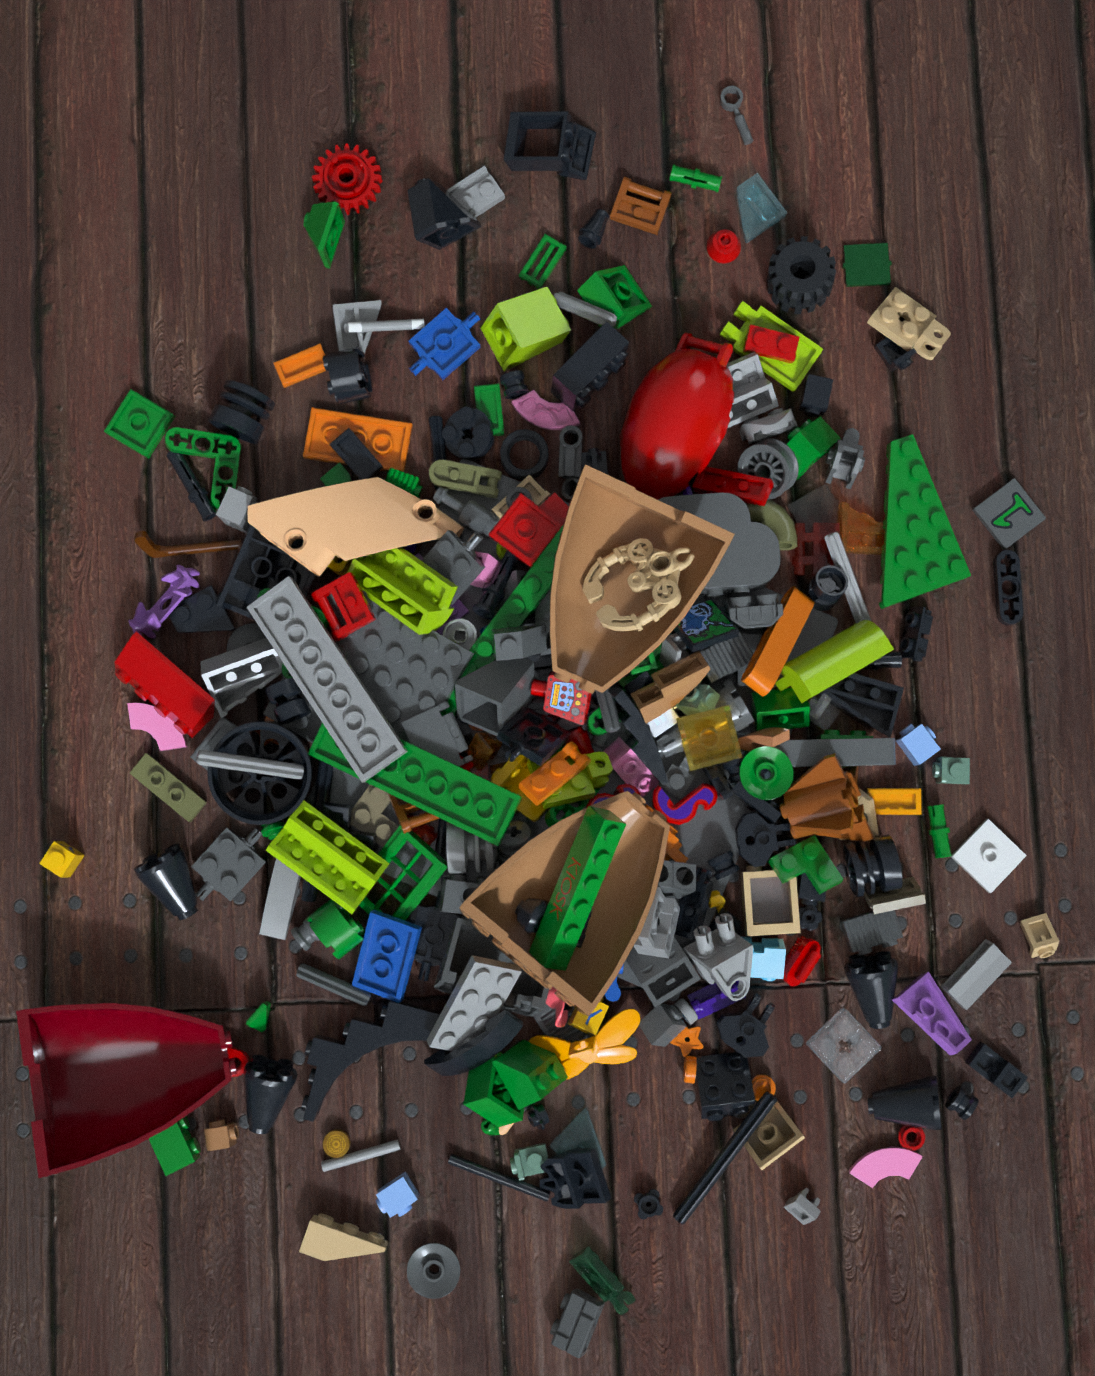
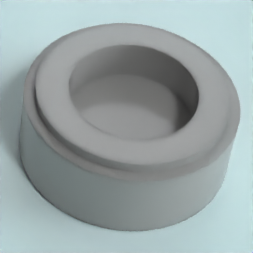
[674,998,698,1025]

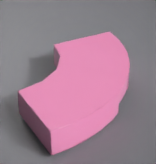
[512,390,580,430]
[127,703,188,751]
[848,1146,923,1188]

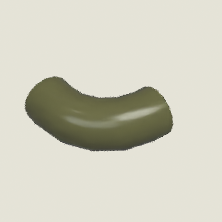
[745,499,797,550]

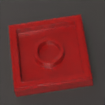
[488,493,563,568]

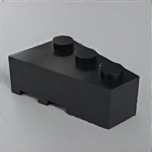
[817,673,904,738]

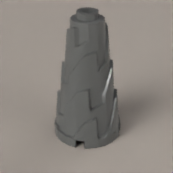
[654,677,756,758]

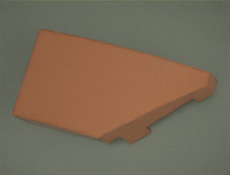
[735,727,790,751]

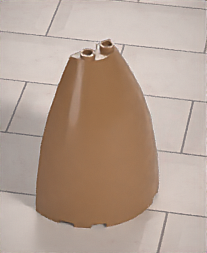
[550,464,735,694]
[459,791,670,1016]

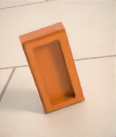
[274,344,326,388]

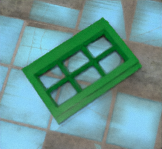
[359,826,448,921]

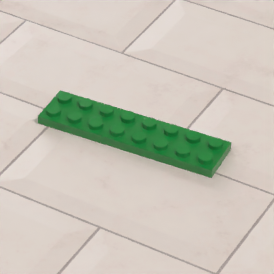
[308,723,522,846]

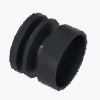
[208,380,276,444]
[843,834,903,897]

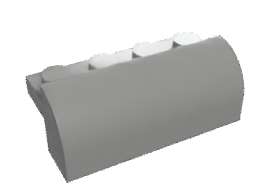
[726,352,779,428]

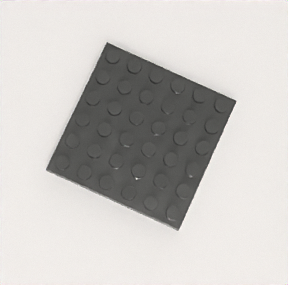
[263,577,474,744]

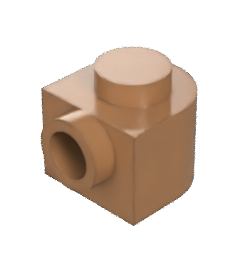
[204,1119,239,1151]

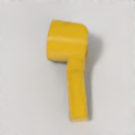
[708,890,725,913]

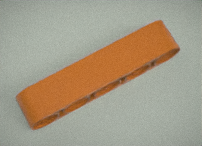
[741,586,815,697]

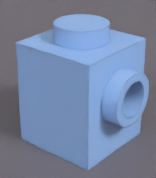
[896,724,941,766]
[376,1172,420,1218]

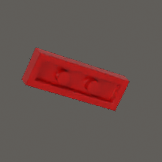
[692,467,774,506]

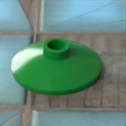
[739,746,793,800]

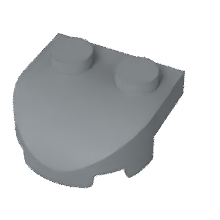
[739,408,798,444]

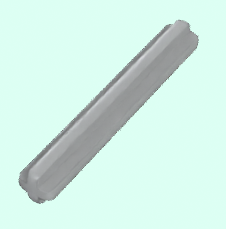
[824,532,871,623]
[196,750,304,779]

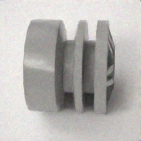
[446,822,498,874]

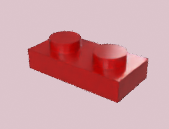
[743,324,800,364]

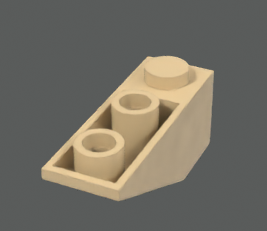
[299,1214,389,1261]

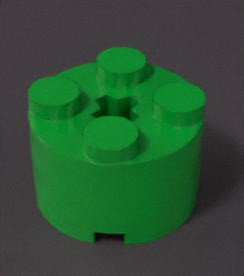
[306,898,366,959]

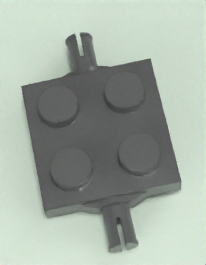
[422,530,485,605]
[191,827,267,902]

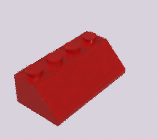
[114,631,215,738]

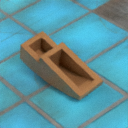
[631,651,710,724]

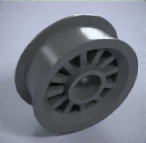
[738,438,799,499]

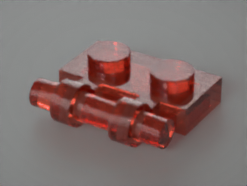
[792,523,840,575]

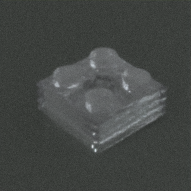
[806,1008,882,1084]

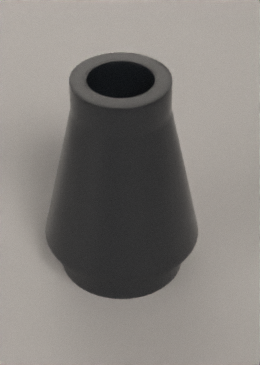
[578,209,609,249]

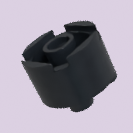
[323,346,372,404]

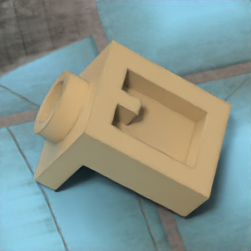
[1020,913,1059,958]

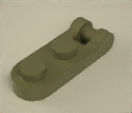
[429,460,502,498]

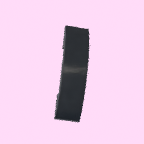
[424,1009,523,1076]

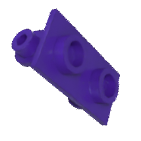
[687,981,746,1020]

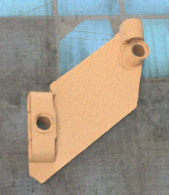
[248,477,464,577]

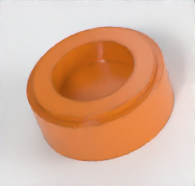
[683,1056,697,1084]

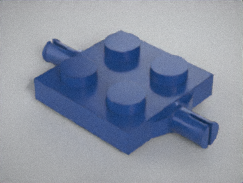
[409,308,481,380]

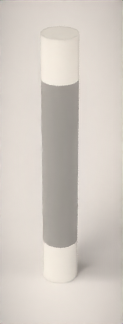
[347,319,425,333]

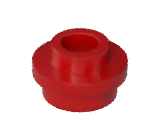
[898,1125,925,1151]

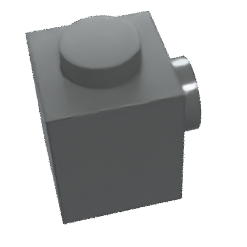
[639,1004,687,1047]

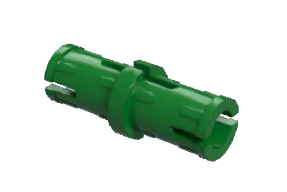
[669,164,722,192]
[927,804,952,858]

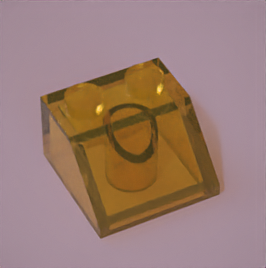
[676,705,742,771]

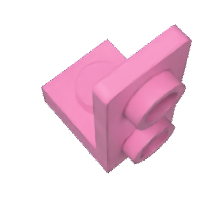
[603,737,659,798]

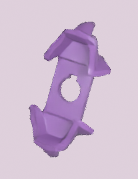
[128,565,200,639]

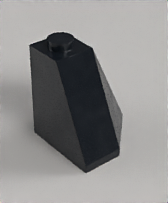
[407,178,481,250]

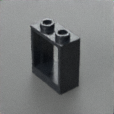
[504,111,577,171]

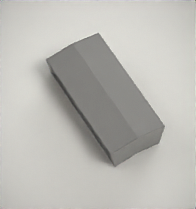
[941,939,1012,1010]

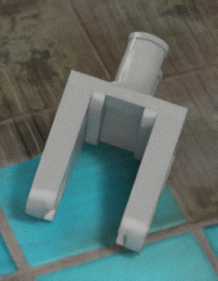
[683,913,753,1001]

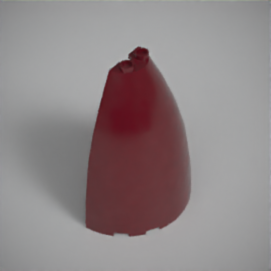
[16,1003,237,1178]

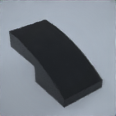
[965,1041,1028,1098]

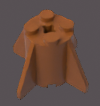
[780,753,874,842]

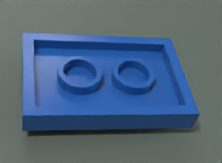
[352,910,422,1003]

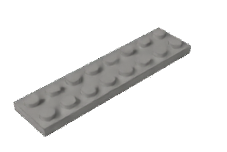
[247,576,408,782]

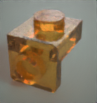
[465,733,503,769]

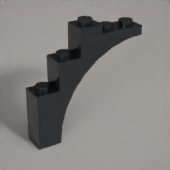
[301,1000,441,1122]

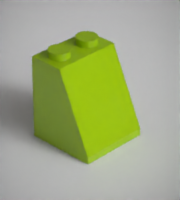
[481,287,571,371]

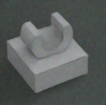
[784,1188,821,1225]

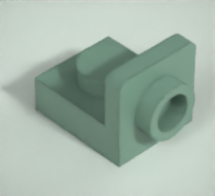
[932,756,970,785]
[510,1143,548,1181]

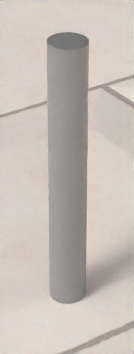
[321,1139,401,1172]

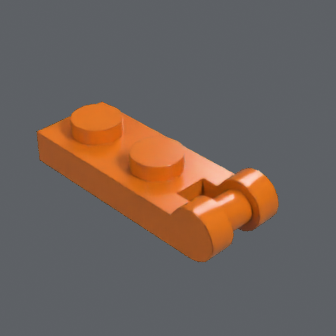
[518,741,591,806]

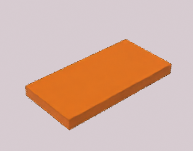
[303,407,413,472]

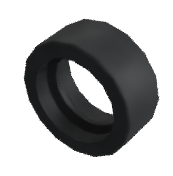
[500,429,549,481]

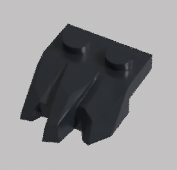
[540,1148,611,1209]

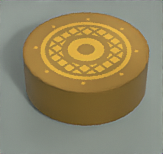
[323,1129,351,1158]

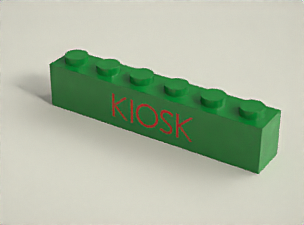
[529,806,626,971]

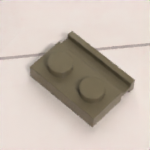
[864,876,926,914]

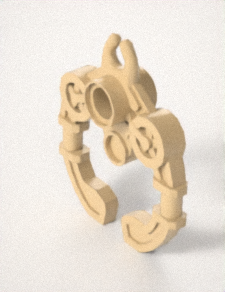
[583,538,695,631]

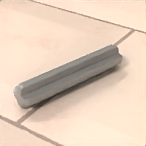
[554,292,617,327]

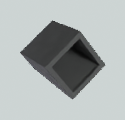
[455,657,535,736]

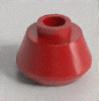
[707,229,741,264]

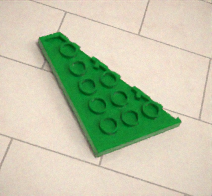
[879,434,971,609]

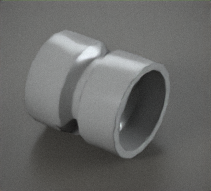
[443,619,479,650]

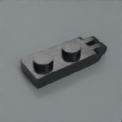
[675,866,713,941]

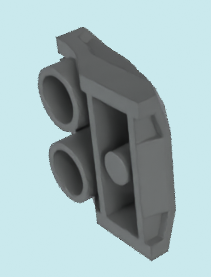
[723,594,783,629]

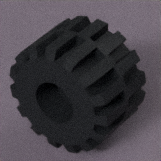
[767,236,836,314]

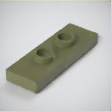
[130,753,207,822]

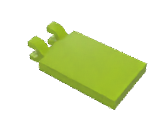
[720,301,823,393]

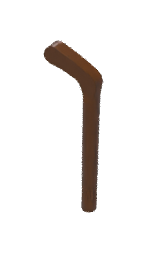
[134,530,242,558]

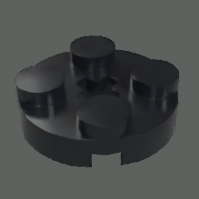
[442,407,494,459]

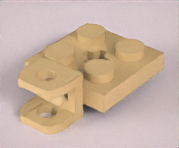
[867,287,951,360]

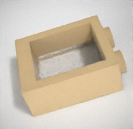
[740,866,800,936]

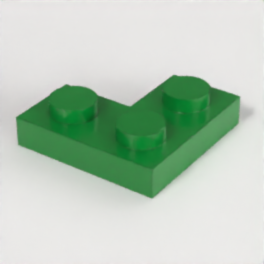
[769,835,843,894]

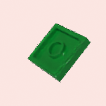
[104,389,176,459]

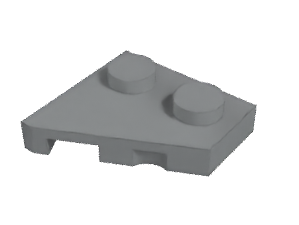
[332,300,382,354]

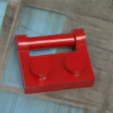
[311,572,376,642]

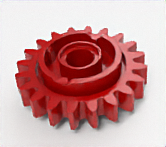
[312,143,383,215]

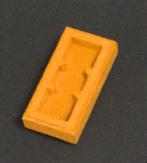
[867,788,922,815]

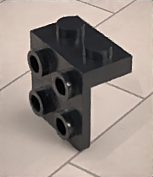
[696,1052,755,1121]

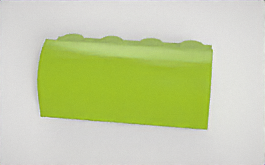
[347,547,458,635]
[775,620,894,703]
[266,800,390,914]

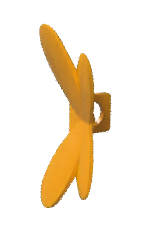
[529,1009,640,1079]

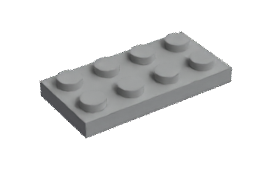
[427,955,522,1051]

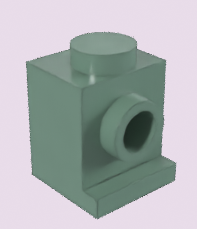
[675,684,720,719]

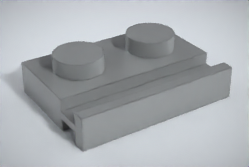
[447,166,505,218]

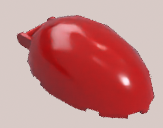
[620,332,734,500]

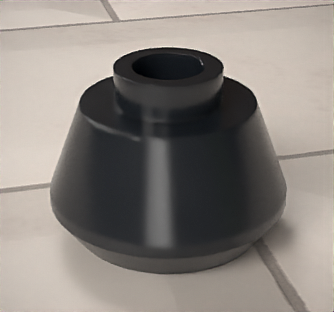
[515,898,548,934]

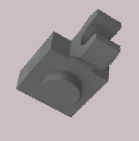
[659,751,697,799]

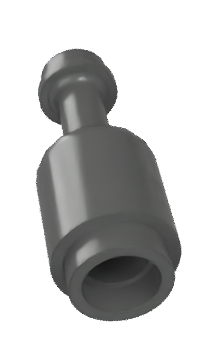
[433,486,499,537]

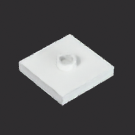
[951,819,1027,893]

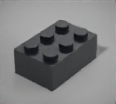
[551,321,629,412]

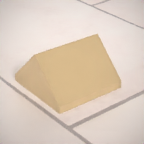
[733,1101,805,1170]

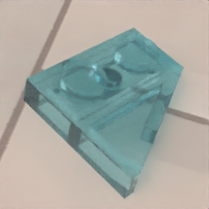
[736,173,787,243]

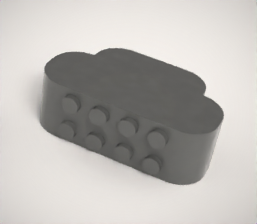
[658,493,780,600]

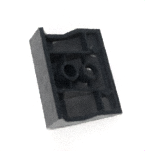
[215,524,315,620]

